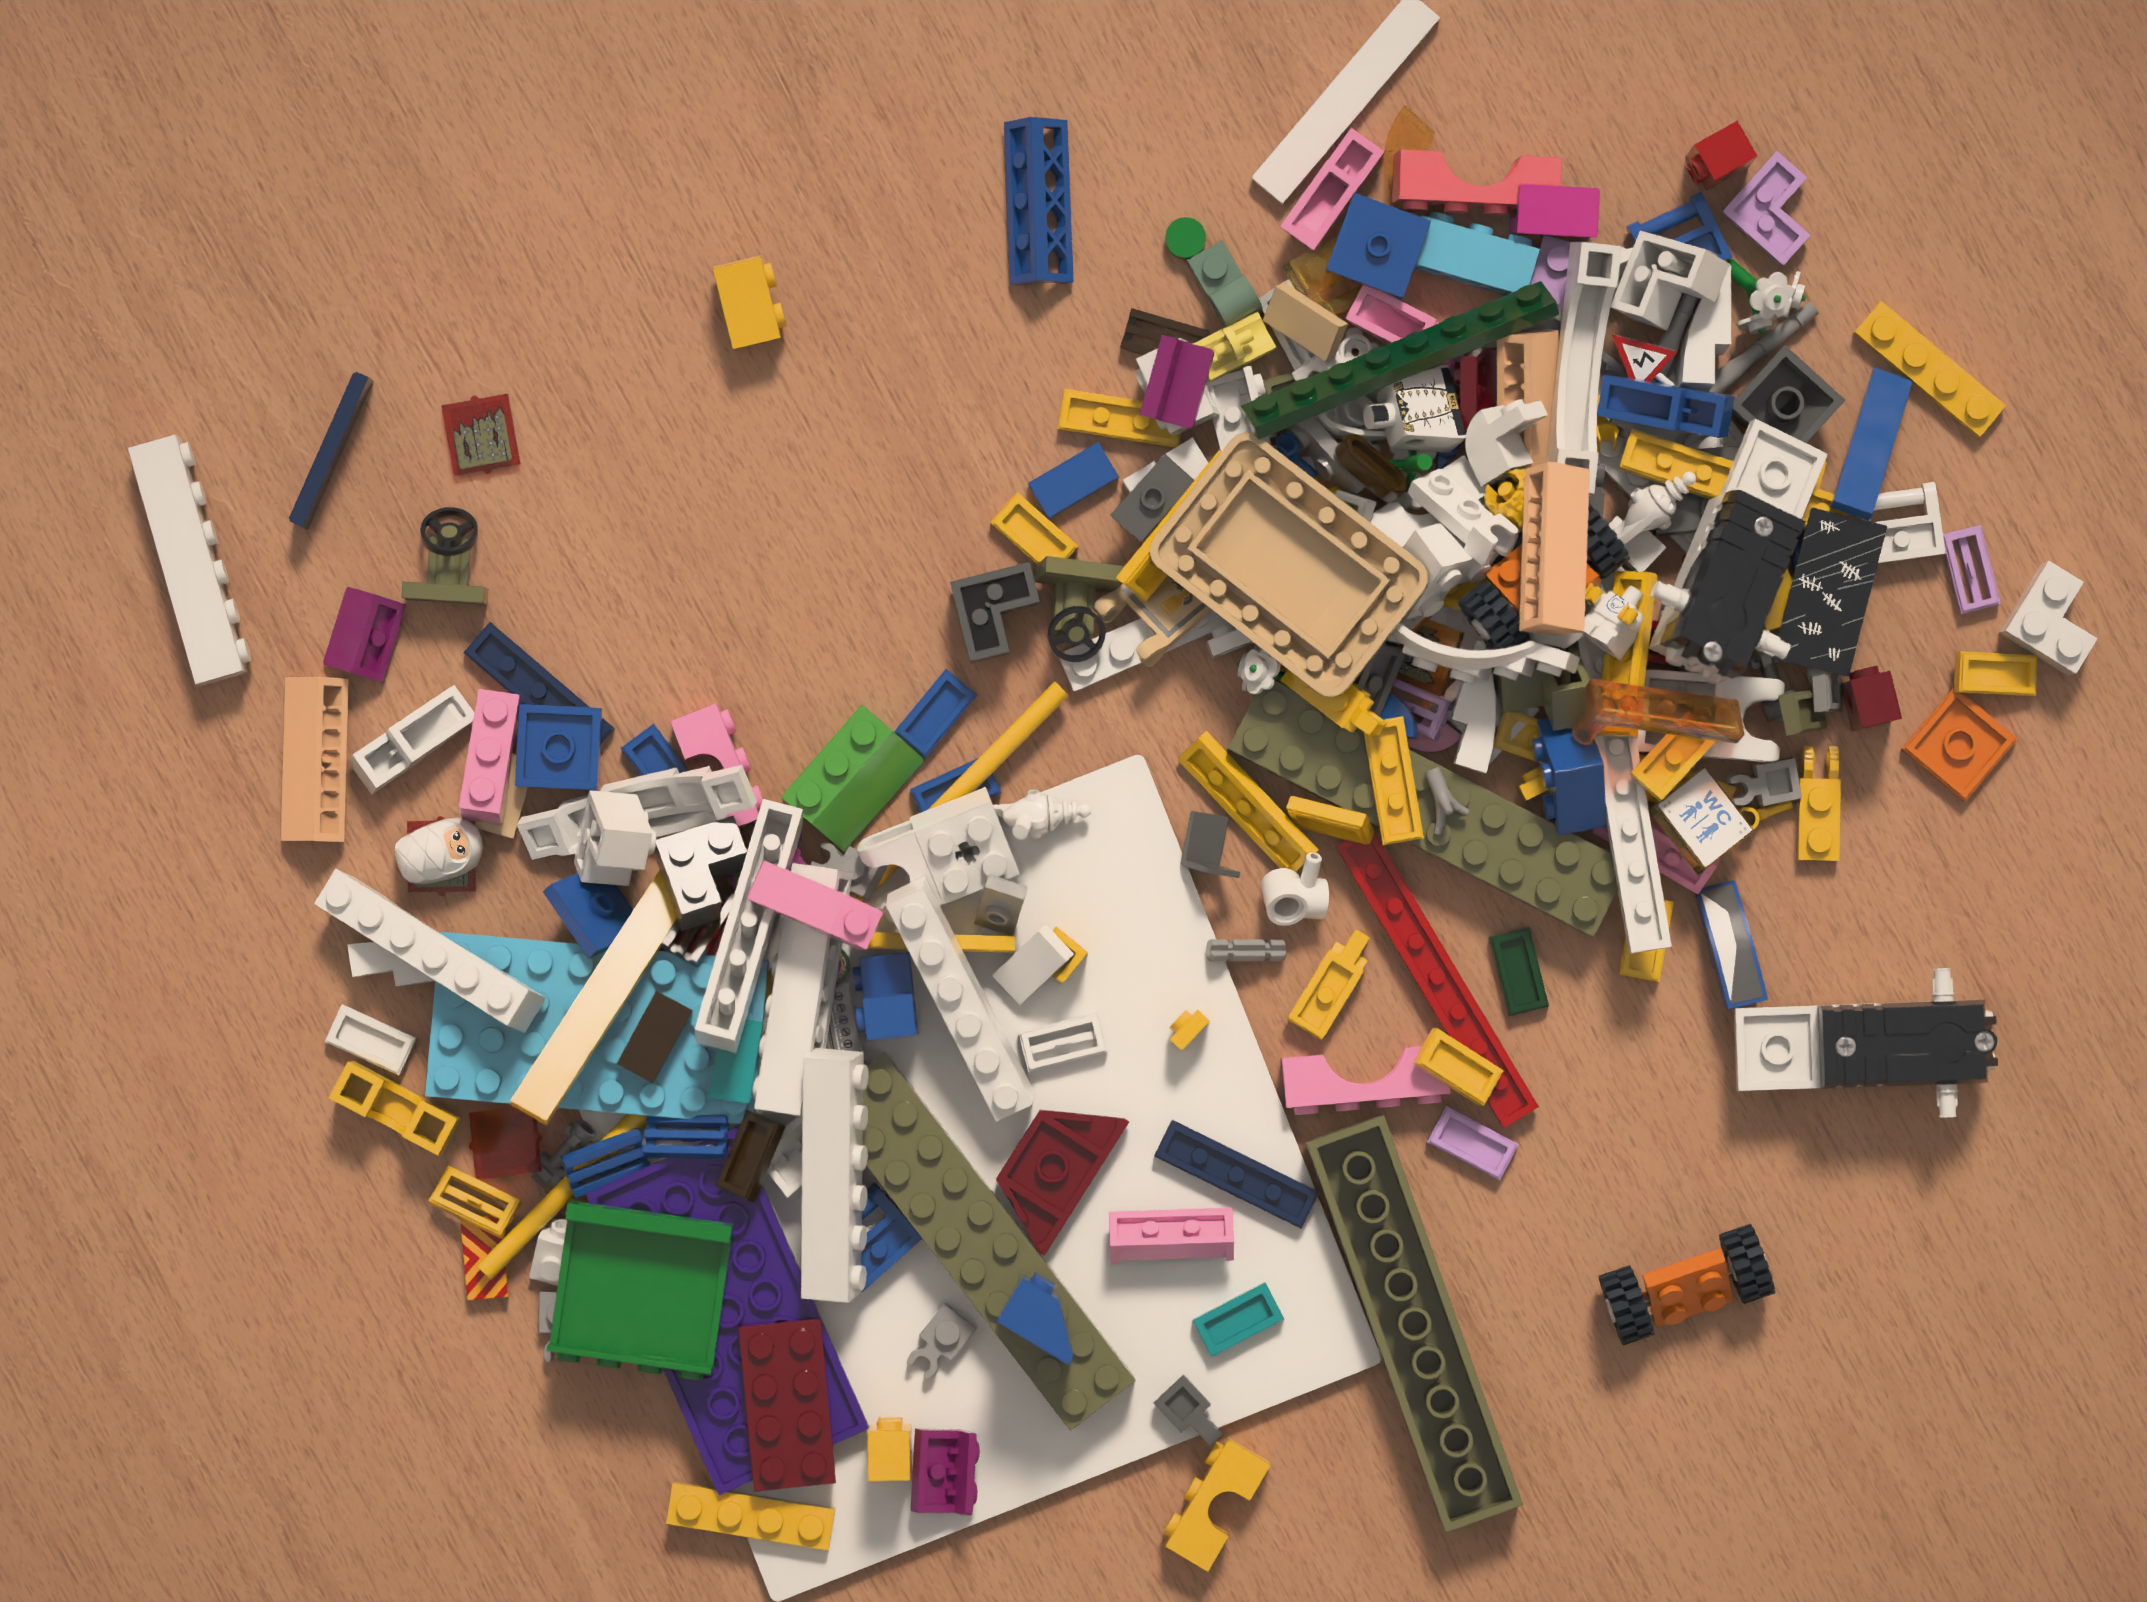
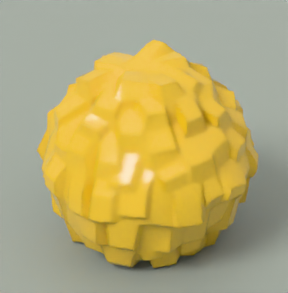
[1484,469,1525,532]

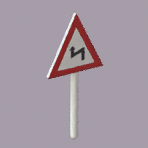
[1612,334,1678,386]

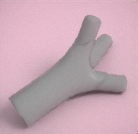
[1425,767,1469,835]

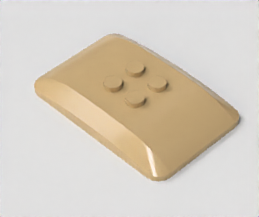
[1150,432,1429,697]

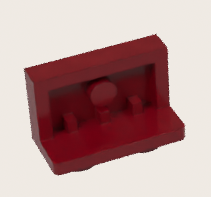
[1454,347,1497,433]

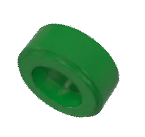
[1165,217,1206,259]

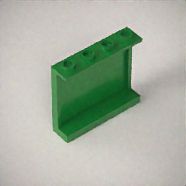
[547,1201,734,1380]

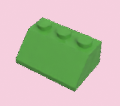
[781,705,925,852]

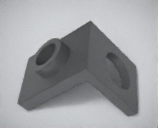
[1180,811,1240,878]

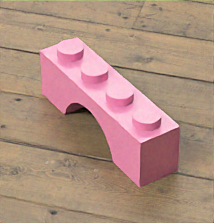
[1281,1046,1450,1115]

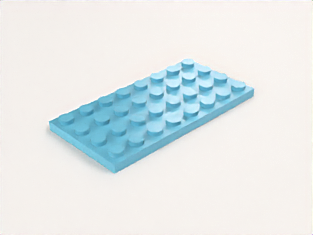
[425,932,769,1124]

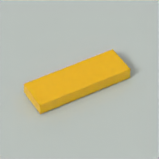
[1058,389,1181,448]
[1363,716,1424,845]

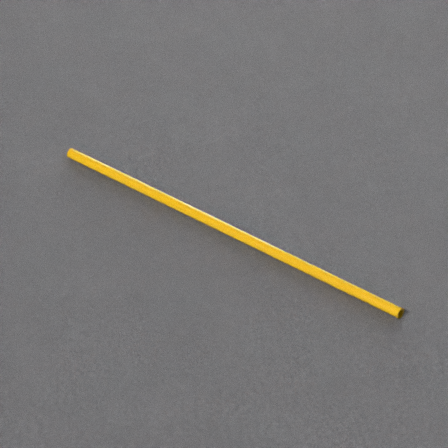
[477,681,1069,1280]

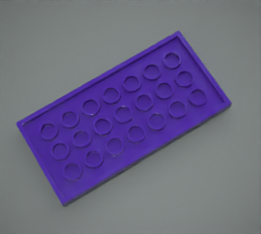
[586,1127,870,1495]

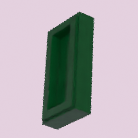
[1489,927,1549,1016]

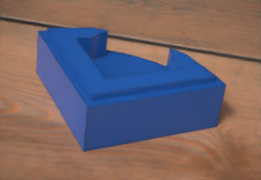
[1380,694,1418,739]

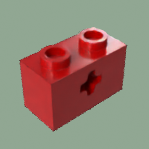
[1685,120,1757,191]

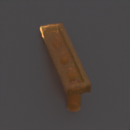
[1572,679,1745,745]

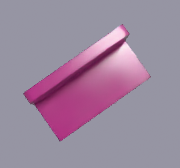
[1509,184,1600,238]

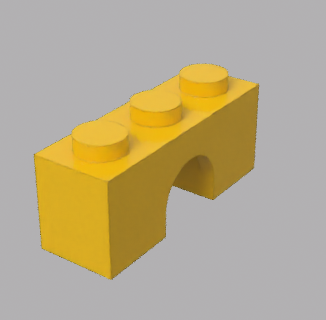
[329,1061,462,1155]
[1162,1437,1271,1572]

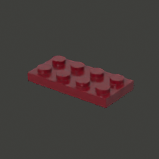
[738,1318,836,1492]

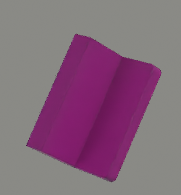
[1139,335,1215,429]
[323,587,406,682]

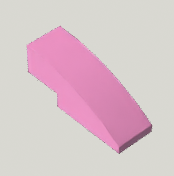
[1280,128,1384,251]
[1345,285,1460,380]

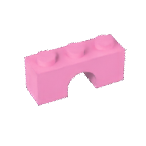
[458,689,522,825]
[670,704,763,829]

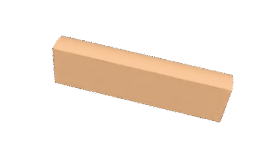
[1497,330,1559,494]
[1519,461,1590,634]
[281,677,349,842]

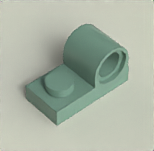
[1187,240,1263,328]

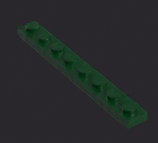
[1241,281,1559,440]

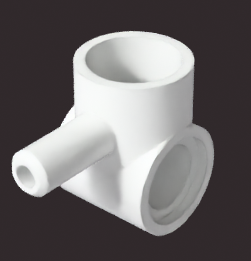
[1261,852,1329,926]

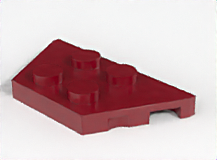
[996,1109,1130,1256]

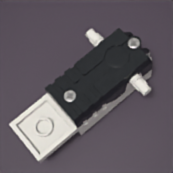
[1649,419,1828,684]
[1734,968,1998,1117]

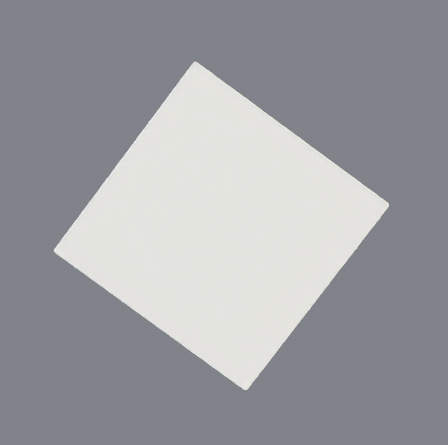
[579,755,1381,1602]

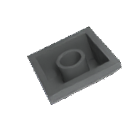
[1731,345,1845,443]

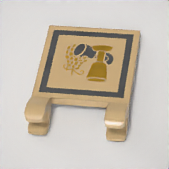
[1094,576,1213,667]

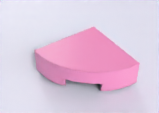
[1407,718,1462,752]

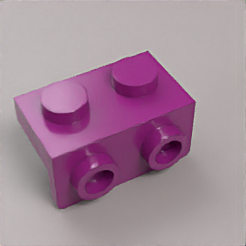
[910,1429,980,1515]

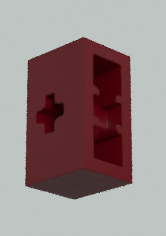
[1841,665,1902,732]

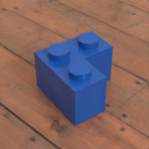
[1532,719,1607,835]
[853,952,919,1040]

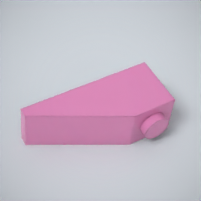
[746,861,883,950]

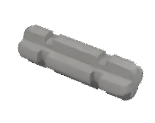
[1206,939,1286,961]

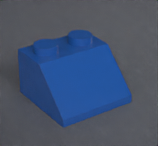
[997,1272,1073,1365]

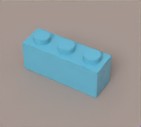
[1414,212,1540,295]

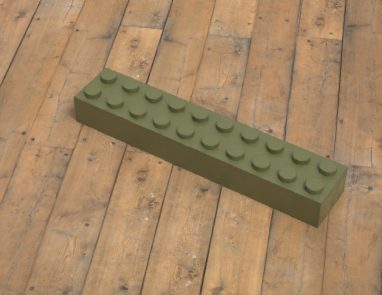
[1227,680,1618,937]
[863,1052,1136,1431]
[1305,1114,1523,1533]

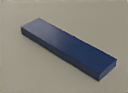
[289,372,374,530]
[463,622,615,744]
[1154,1119,1319,1229]

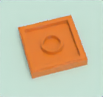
[1901,687,2018,802]

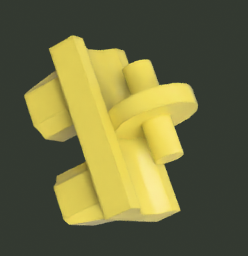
[1193,311,1276,382]

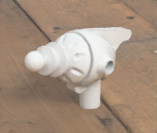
[1618,472,1696,545]
[993,790,1092,839]

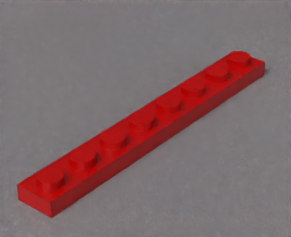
[1335,829,1539,1128]

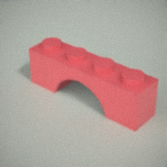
[1392,149,1562,216]

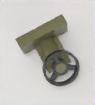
[401,507,488,605]
[1035,556,1124,662]

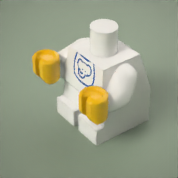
[1581,583,1644,661]

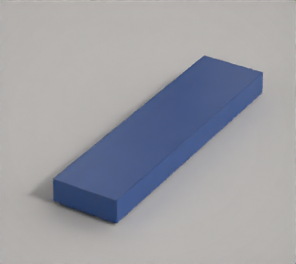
[1830,367,1913,521]

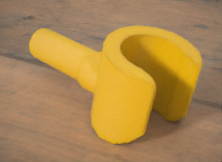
[1596,394,1618,452]
[1738,800,1793,830]

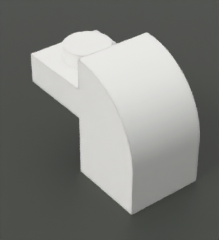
[1465,399,1548,487]

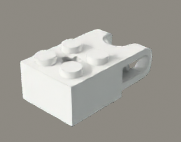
[1637,669,1785,762]
[857,787,1020,923]

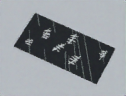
[1773,508,1887,676]

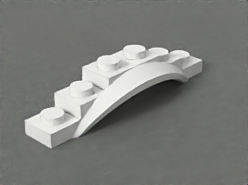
[1387,622,1580,684]
[517,765,757,860]

